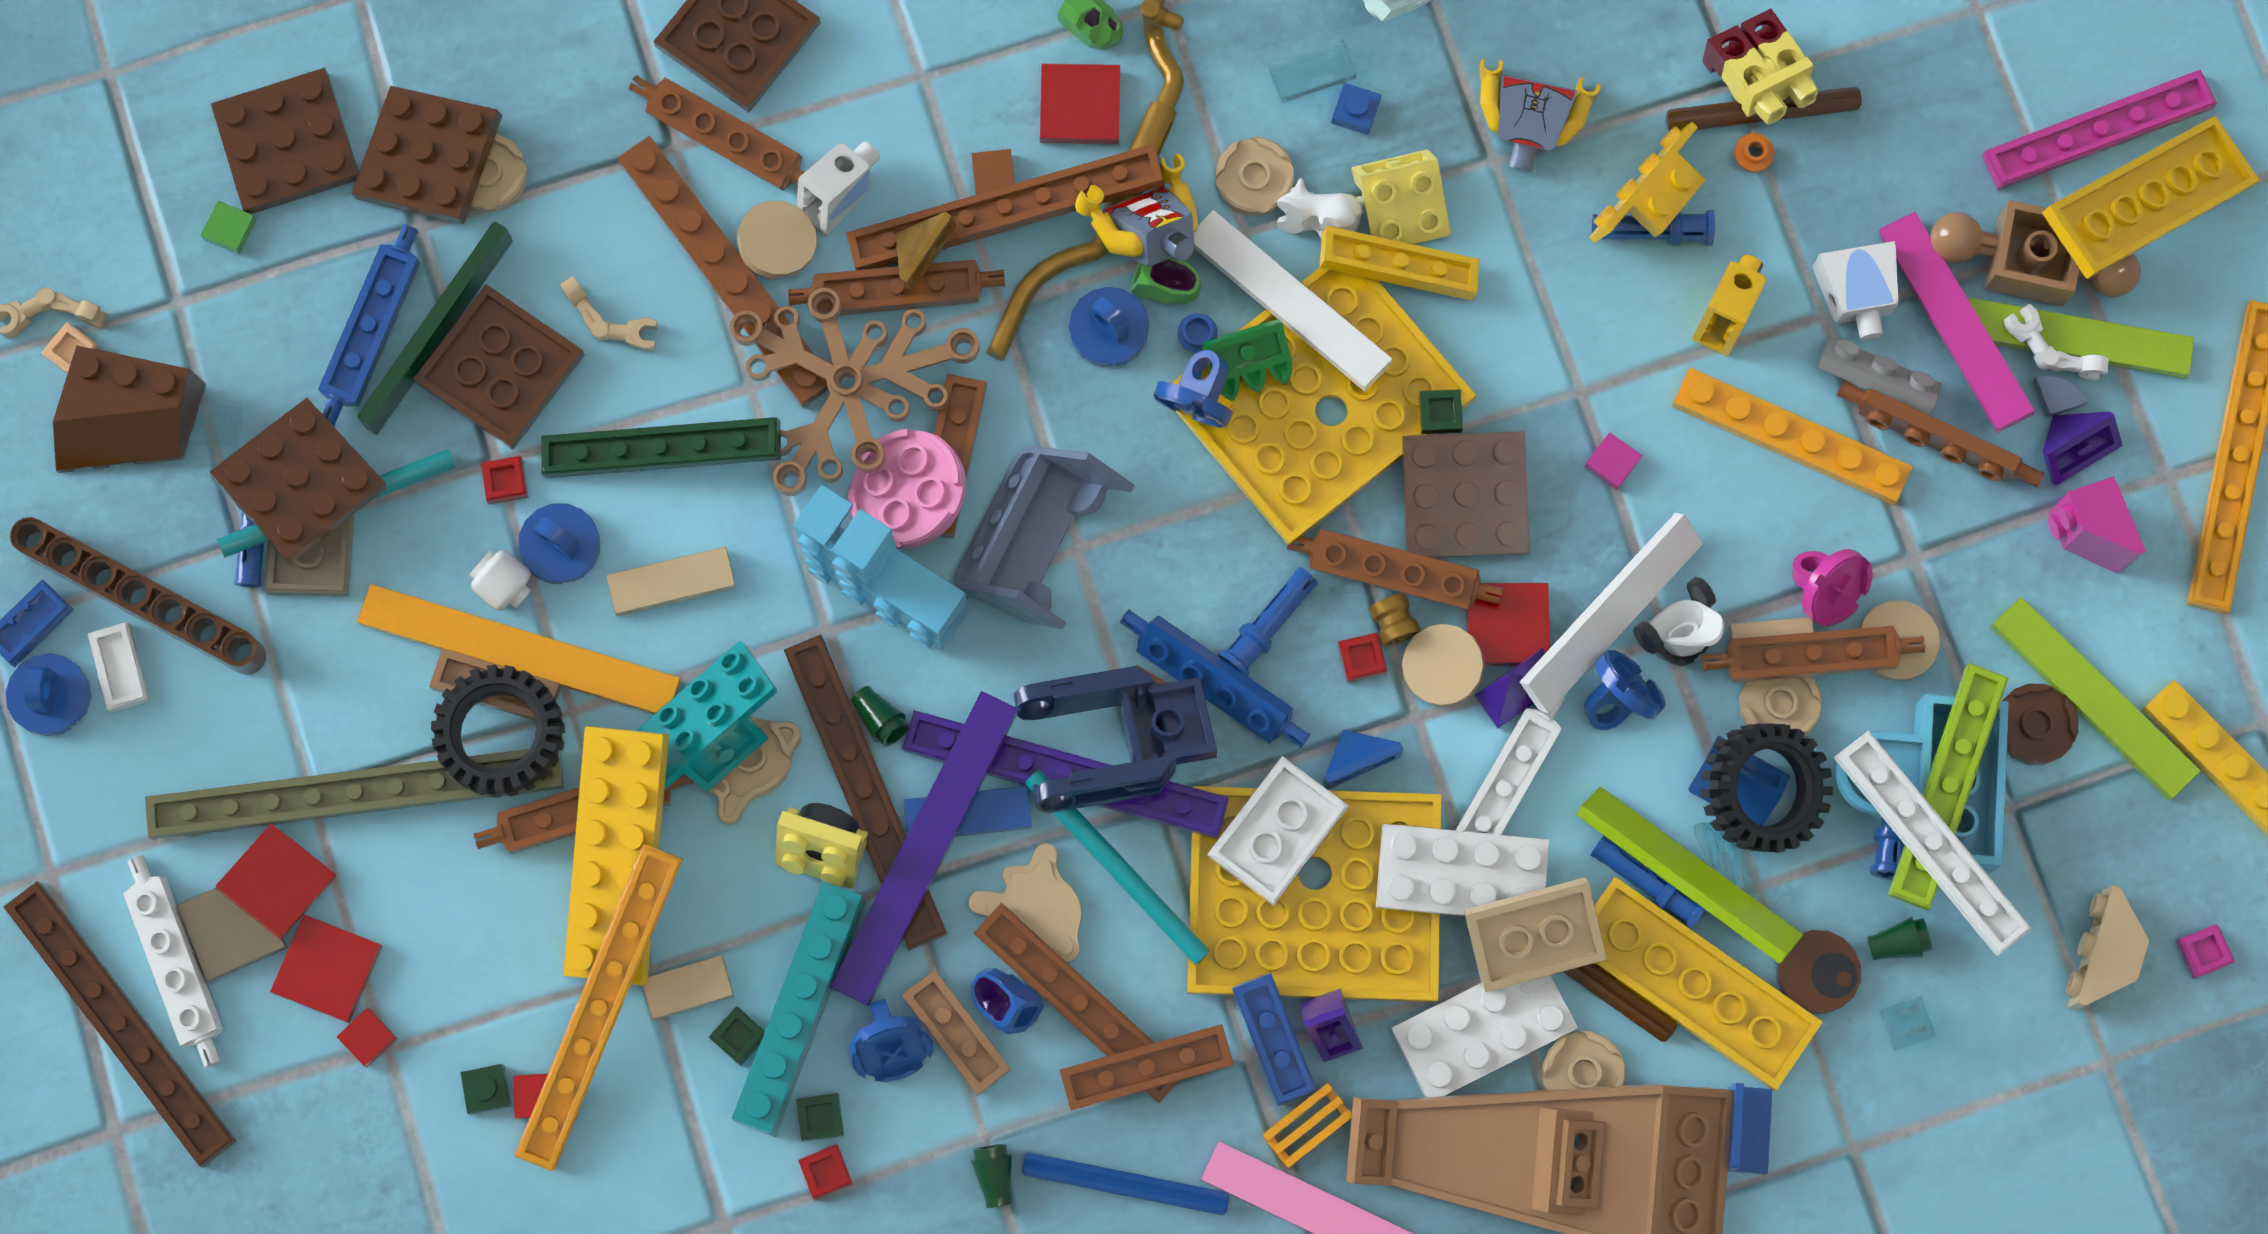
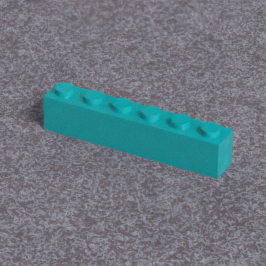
[731,881,865,1137]

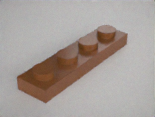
[934,374,987,539]
[1060,1024,1234,1111]

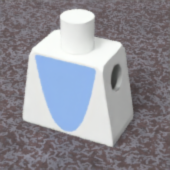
[797,142,880,237]
[1813,241,1898,341]

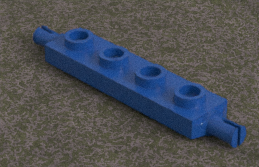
[318,224,420,427]
[1120,609,1311,748]

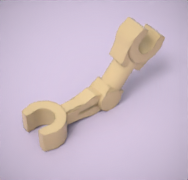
[560,276,658,352]
[0,287,108,339]

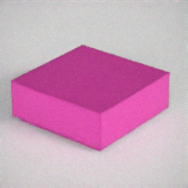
[1584,432,1642,490]
[2176,924,2235,979]

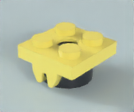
[775,803,868,889]

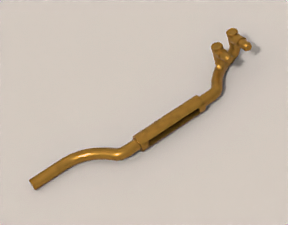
[986,0,1184,361]

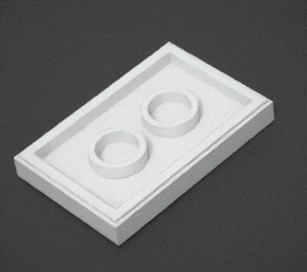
[1207,756,1349,906]

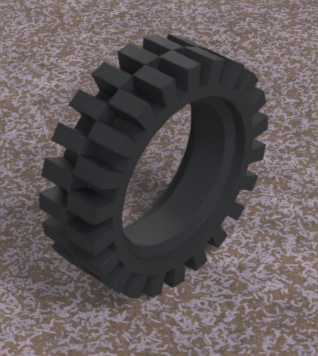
[431,665,565,798]
[1700,723,1833,853]

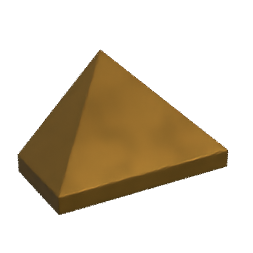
[896,212,957,292]

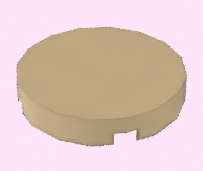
[470,134,528,212]
[1215,137,1294,216]
[736,201,817,279]
[1859,600,1940,682]
[1402,624,1485,707]
[1739,676,1822,738]
[1542,1031,1626,1090]

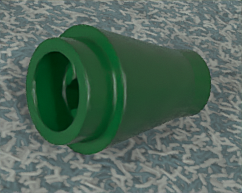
[851,686,909,747]
[1867,917,1932,961]
[971,1144,1012,1208]

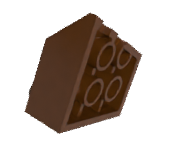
[53,345,206,473]

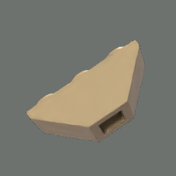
[2066,885,2149,1010]

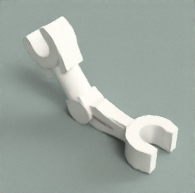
[2003,304,2109,381]

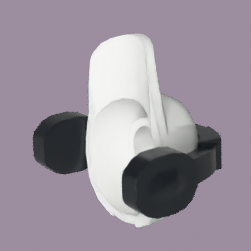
[1633,577,1724,666]

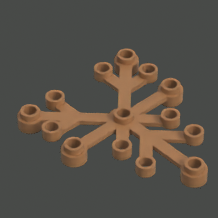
[730,288,980,496]

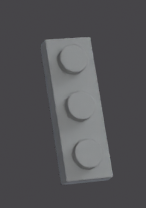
[1817,336,1942,415]

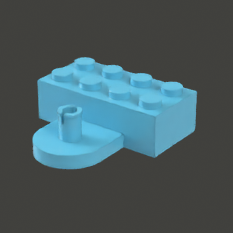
[1836,694,2009,873]

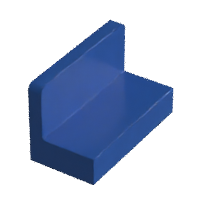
[1688,735,1790,826]
[1728,1083,1773,1175]

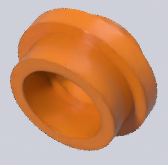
[1734,133,1775,173]

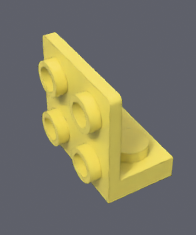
[1351,149,1451,244]

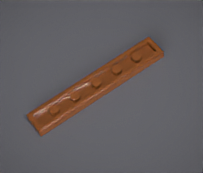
[973,902,1180,1103]

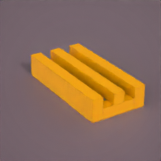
[1262,1083,1352,1169]

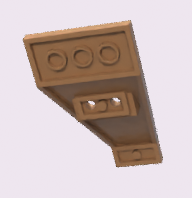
[1346,1084,1734,1234]

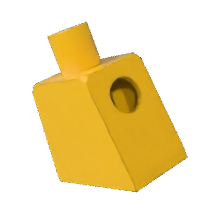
[1691,255,1767,357]

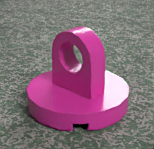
[1792,549,1873,627]

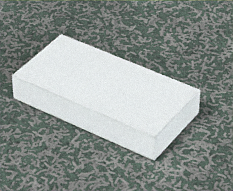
[88,622,151,713]

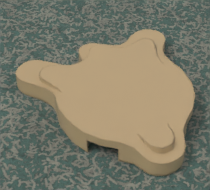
[708,716,801,825]
[968,843,1081,963]

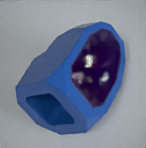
[971,968,1044,1035]

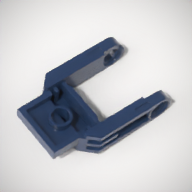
[1013,666,1217,813]

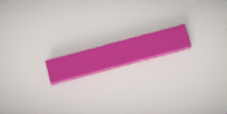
[1982,69,2217,190]
[1879,211,2035,433]

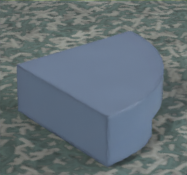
[2033,375,2088,418]

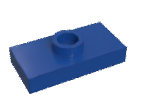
[0,579,74,668]

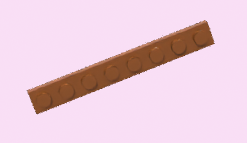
[617,135,829,408]
[846,144,1165,270]

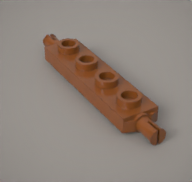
[629,75,805,191]
[788,259,1005,315]
[1836,380,2044,488]
[1287,529,1504,609]
[1701,626,1925,683]
[473,773,694,854]

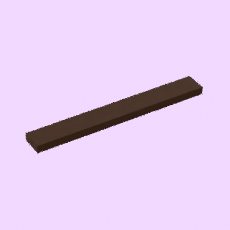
[784,634,948,951]
[4,881,237,1168]

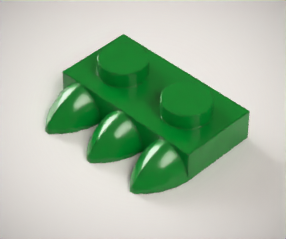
[1202,319,1292,401]

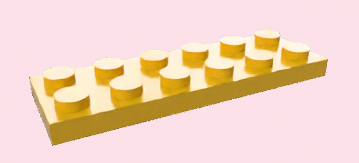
[2041,116,2260,279]
[563,726,669,985]
[1593,877,1823,1091]

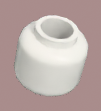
[469,550,531,610]

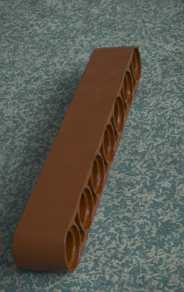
[10,517,266,675]

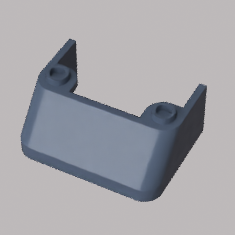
[954,446,1135,629]

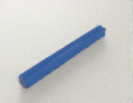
[1022,1152,1229,1215]

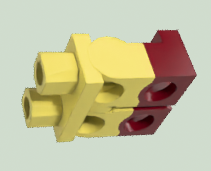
[1702,8,1818,125]

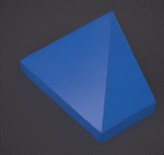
[1323,730,1404,790]

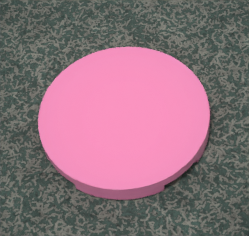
[848,429,966,549]

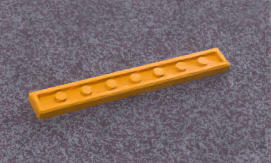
[2186,300,2268,614]
[357,584,682,714]
[514,843,683,1172]

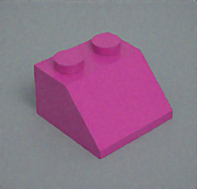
[2048,476,2146,573]

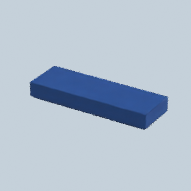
[904,785,1032,837]
[1232,972,1317,1106]

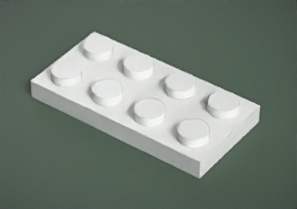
[1376,824,1549,917]
[1390,975,1578,1097]

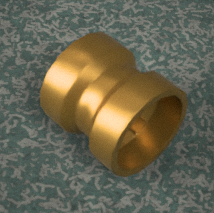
[1368,593,1421,647]

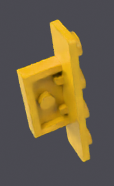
[1589,122,1706,243]

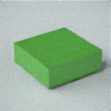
[200,201,257,255]

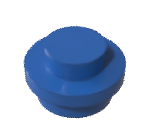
[1177,313,1218,353]

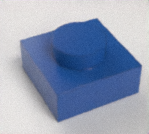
[1331,82,1382,135]

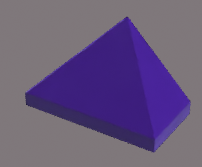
[2043,411,2123,485]
[1474,648,1545,728]

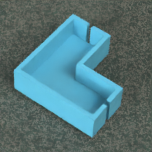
[793,484,969,651]

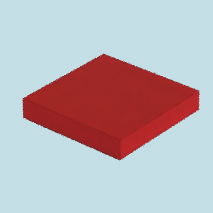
[1040,63,1120,144]
[1466,583,1550,666]
[216,823,336,940]
[270,915,383,1023]

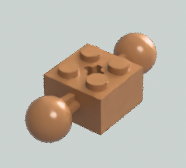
[1930,200,2141,306]

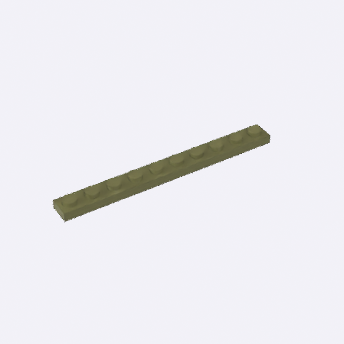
[145,749,564,840]

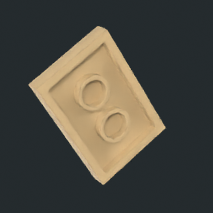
[1464,877,1607,992]

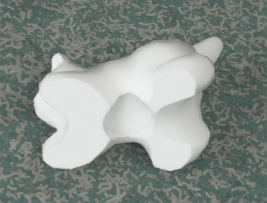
[1276,178,1365,239]

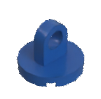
[1069,287,1149,367]
[1153,350,1233,428]
[518,503,600,584]
[1584,650,1666,730]
[5,653,91,736]
[849,998,933,1082]

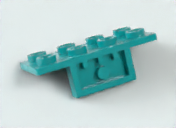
[636,641,777,792]

